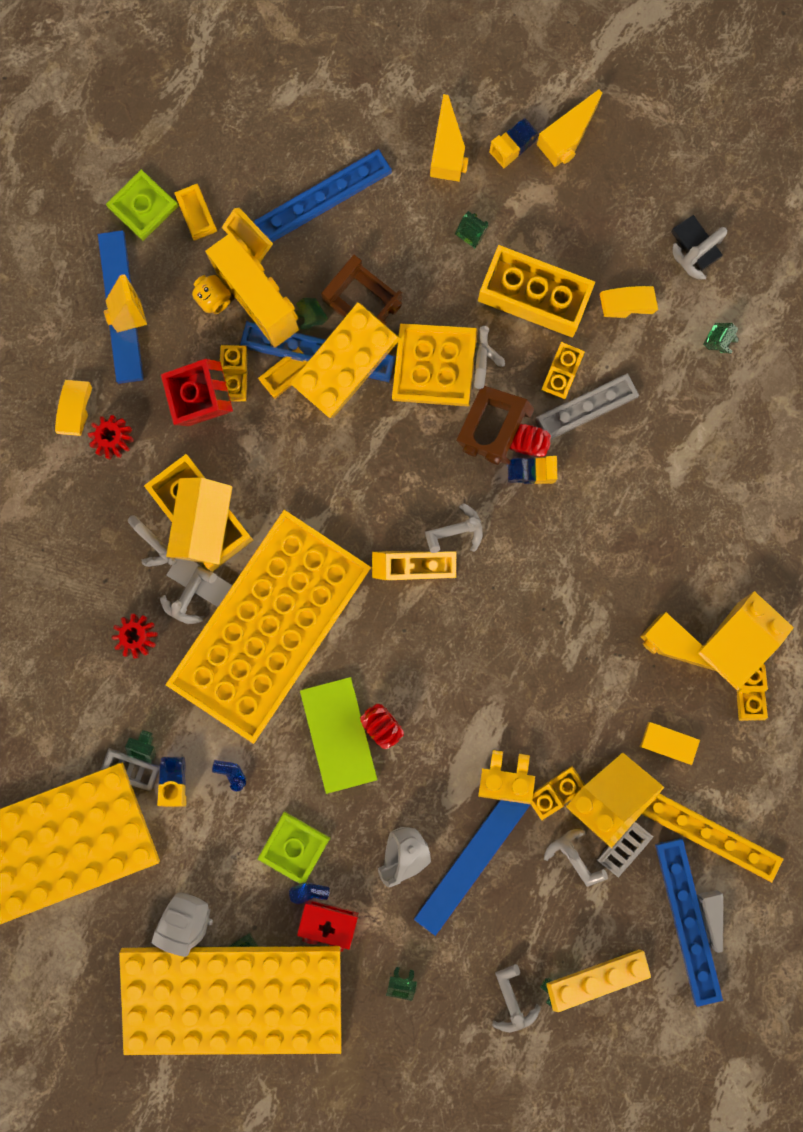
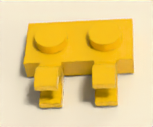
[478,750,535,805]

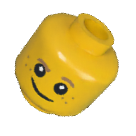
[192,275,230,314]

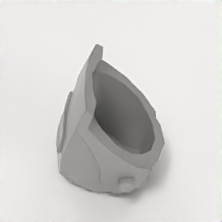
[378,827,431,887]
[152,893,213,957]

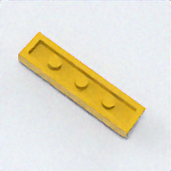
[546,950,651,1012]

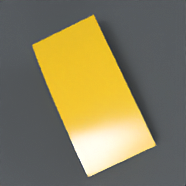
[600,286,658,318]
[541,342,585,399]
[220,345,247,401]
[55,380,92,436]
[737,664,768,721]
[532,766,585,820]

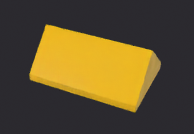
[166,478,233,565]

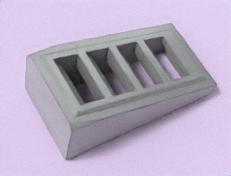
[100,748,160,792]
[597,822,653,878]
[697,890,723,953]

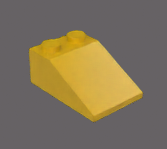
[698,591,794,690]
[566,753,664,849]

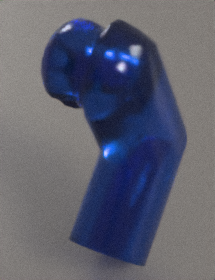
[212,760,246,792]
[289,882,330,904]

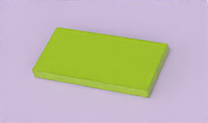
[300,677,378,794]

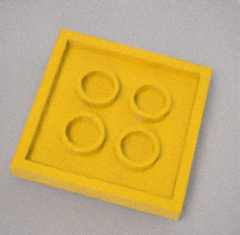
[392,323,477,407]

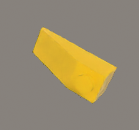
[537,89,602,167]
[430,94,469,182]
[104,274,147,333]
[372,551,456,580]
[640,612,716,671]

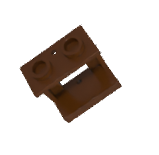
[321,255,403,325]
[456,385,534,465]

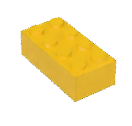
[205,233,299,348]
[478,245,595,338]
[290,303,401,418]
[144,454,254,572]

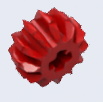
[88,415,133,460]
[509,424,551,458]
[112,614,158,659]
[360,703,404,749]

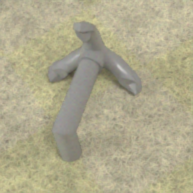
[673,227,727,280]
[474,326,505,389]
[425,504,483,553]
[128,515,177,567]
[160,566,217,624]
[544,829,608,887]
[492,964,541,1033]

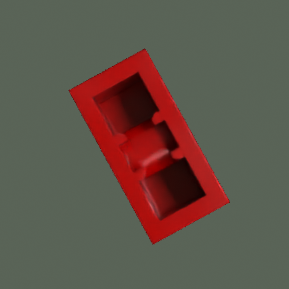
[297,899,359,952]

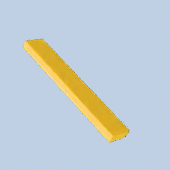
[642,793,783,883]

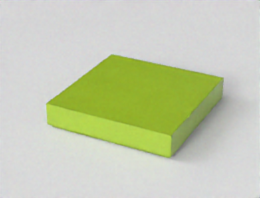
[106,169,179,241]
[257,811,330,886]

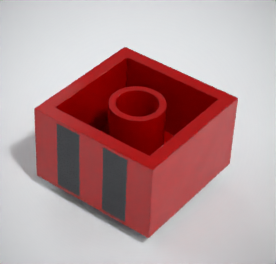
[161,359,233,426]

